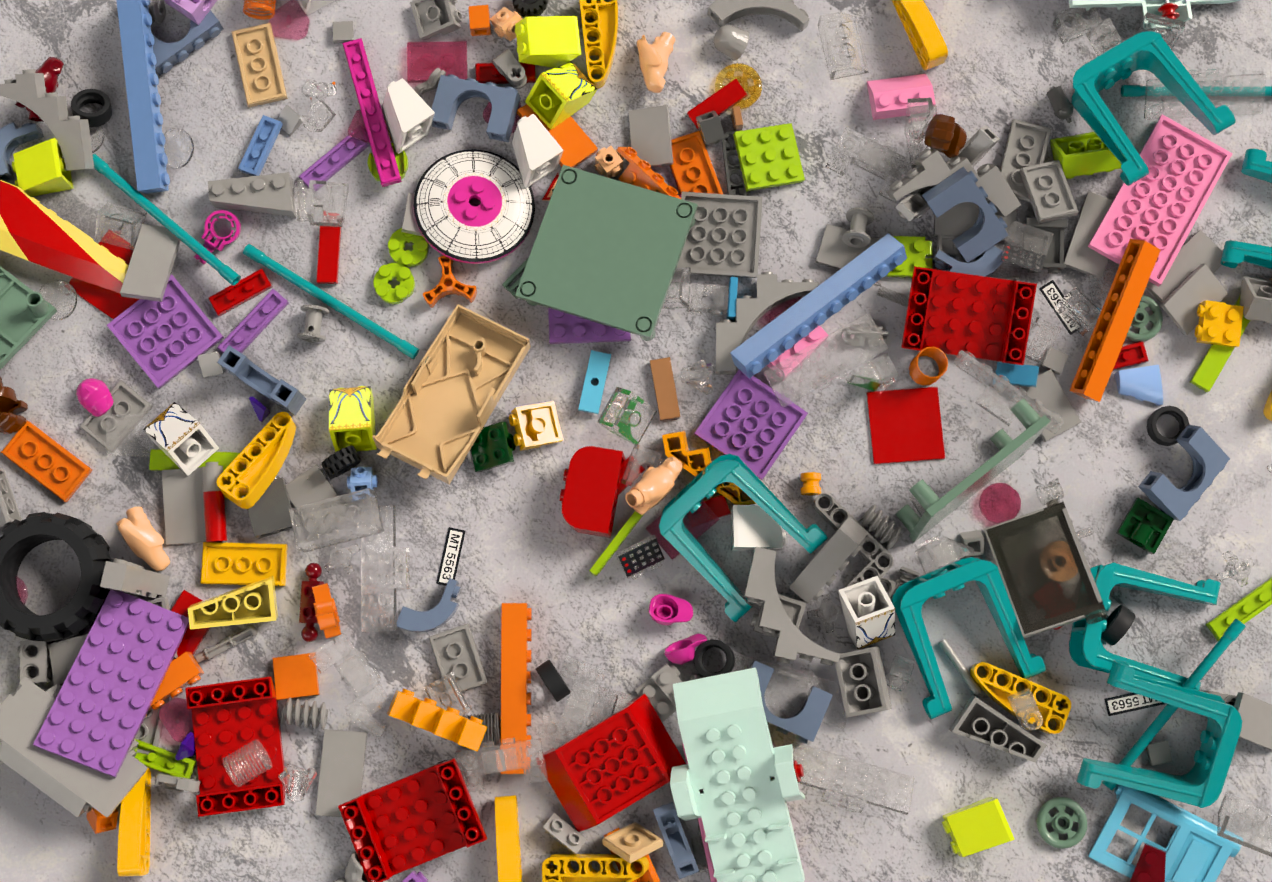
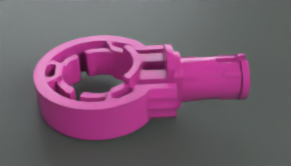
[194,210,241,264]

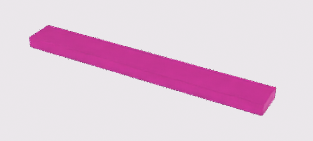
[342,38,402,187]

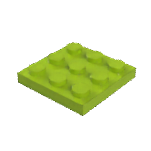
[733,123,805,191]

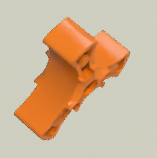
[423,256,477,308]
[312,583,341,639]

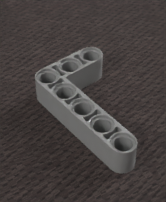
[813,493,894,587]

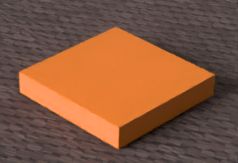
[273,653,320,700]

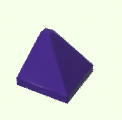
[249,396,271,422]
[175,732,196,760]

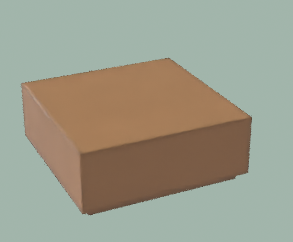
[731,106,743,132]

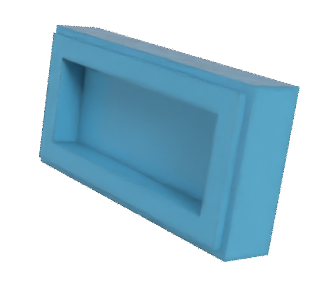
[726,277,738,321]
[994,362,1039,388]

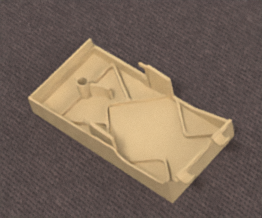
[372,304,531,485]

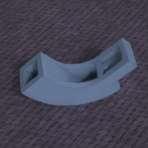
[0,122,44,182]
[932,246,1003,277]
[395,578,461,632]
[653,802,699,880]

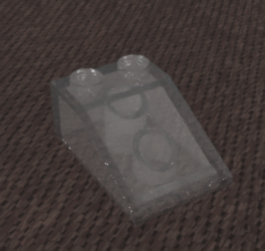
[905,98,937,169]

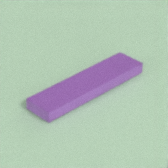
[298,126,370,193]
[217,289,289,353]

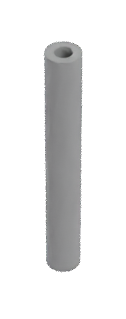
[939,639,981,696]

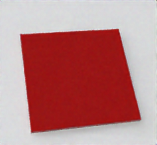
[66,229,139,320]
[866,387,945,464]

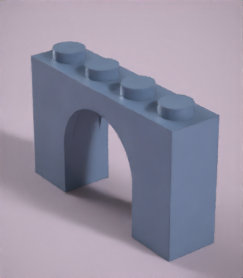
[151,10,224,75]
[431,74,521,143]
[922,167,1008,263]
[217,345,307,416]
[1138,424,1230,521]
[751,660,833,744]

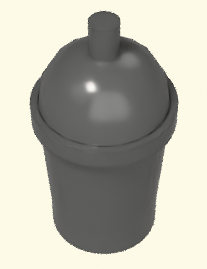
[1046,86,1073,123]

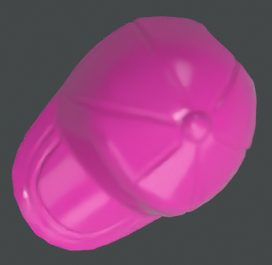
[76,378,114,417]
[649,594,693,626]
[664,634,707,665]

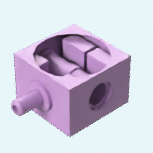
[164,0,217,25]

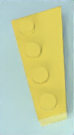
[188,576,278,629]

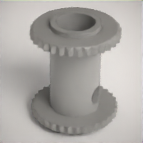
[842,207,874,248]
[297,305,329,342]

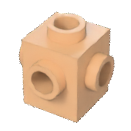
[490,7,522,41]
[594,146,624,178]

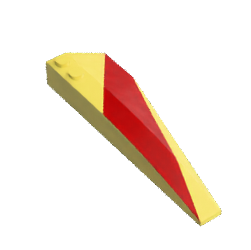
[0,180,137,299]

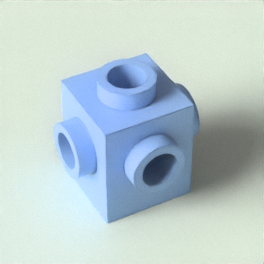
[347,467,378,500]

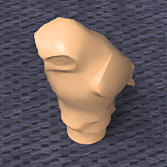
[636,32,676,93]
[625,457,683,515]
[116,507,170,571]

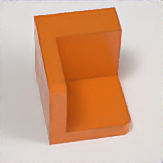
[469,5,491,36]
[86,808,118,834]

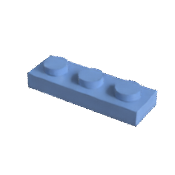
[238,115,283,176]

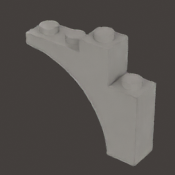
[707,0,809,31]

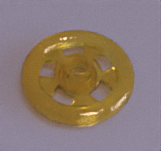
[715,63,762,109]

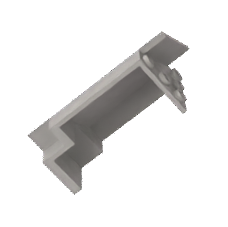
[0,677,148,818]

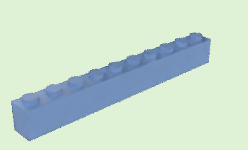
[116,0,170,194]
[730,233,907,379]

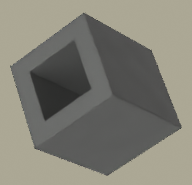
[696,110,725,145]

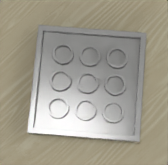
[676,192,762,278]

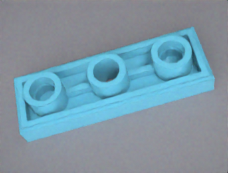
[578,350,611,415]

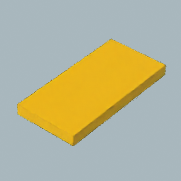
[201,542,288,586]

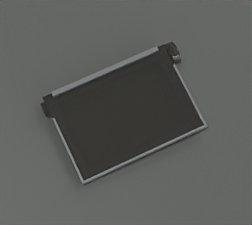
[984,499,1108,638]

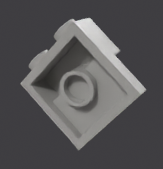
[410,0,463,41]
[750,594,807,638]
[634,664,682,722]

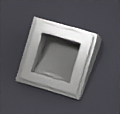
[277,105,304,136]
[198,351,224,378]
[960,530,984,558]

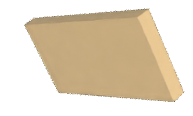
[231,23,288,107]

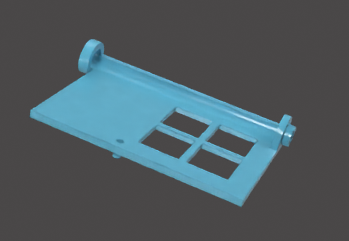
[1088,784,1242,882]

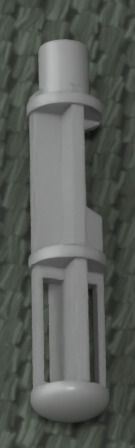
[195,625,257,663]

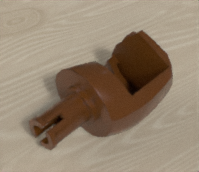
[924,114,967,159]
[0,377,28,434]

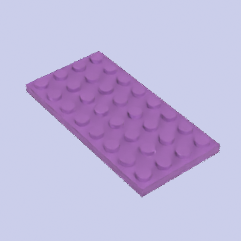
[33,590,189,778]

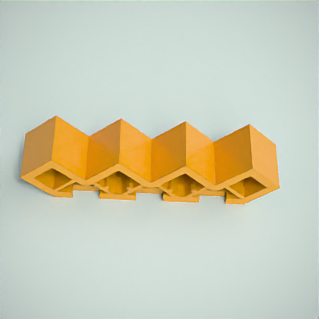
[662,431,756,505]
[387,688,487,752]

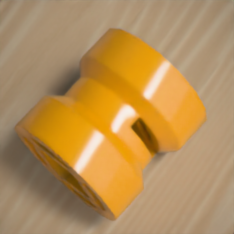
[800,472,821,496]

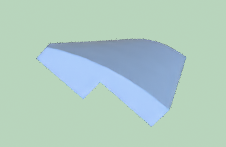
[1114,364,1163,406]

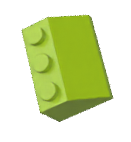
[1050,132,1121,179]

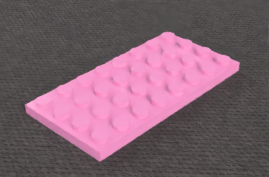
[1088,114,1233,287]

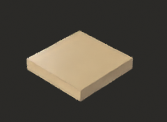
[602,822,663,863]

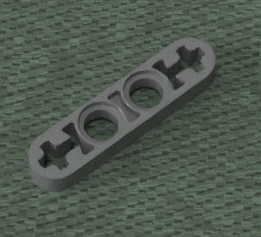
[722,131,747,196]

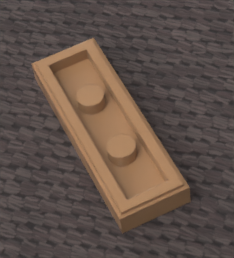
[650,357,681,421]

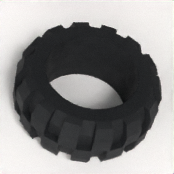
[0,512,114,642]

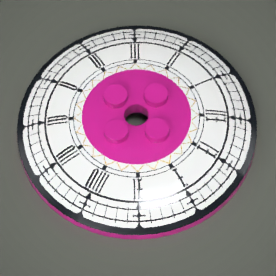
[413,149,535,264]

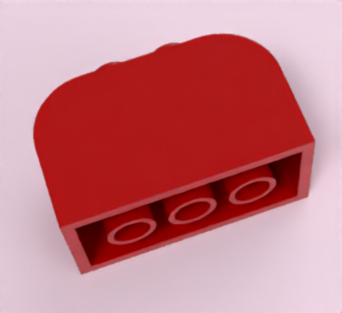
[560,446,625,538]

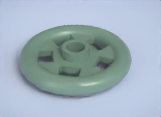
[1126,295,1163,342]
[1037,797,1087,849]

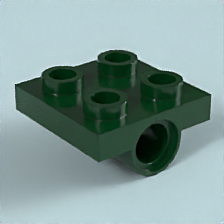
[471,422,516,472]
[1116,498,1174,555]

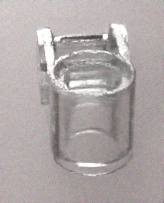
[1008,688,1043,731]

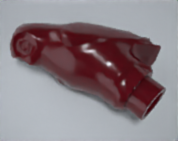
[15,57,64,122]

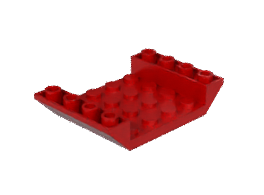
[901,266,1037,365]
[185,676,286,817]
[535,693,686,832]
[338,758,487,882]

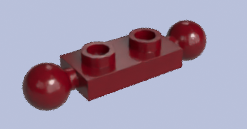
[299,563,324,642]

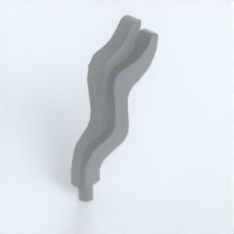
[414,68,446,97]

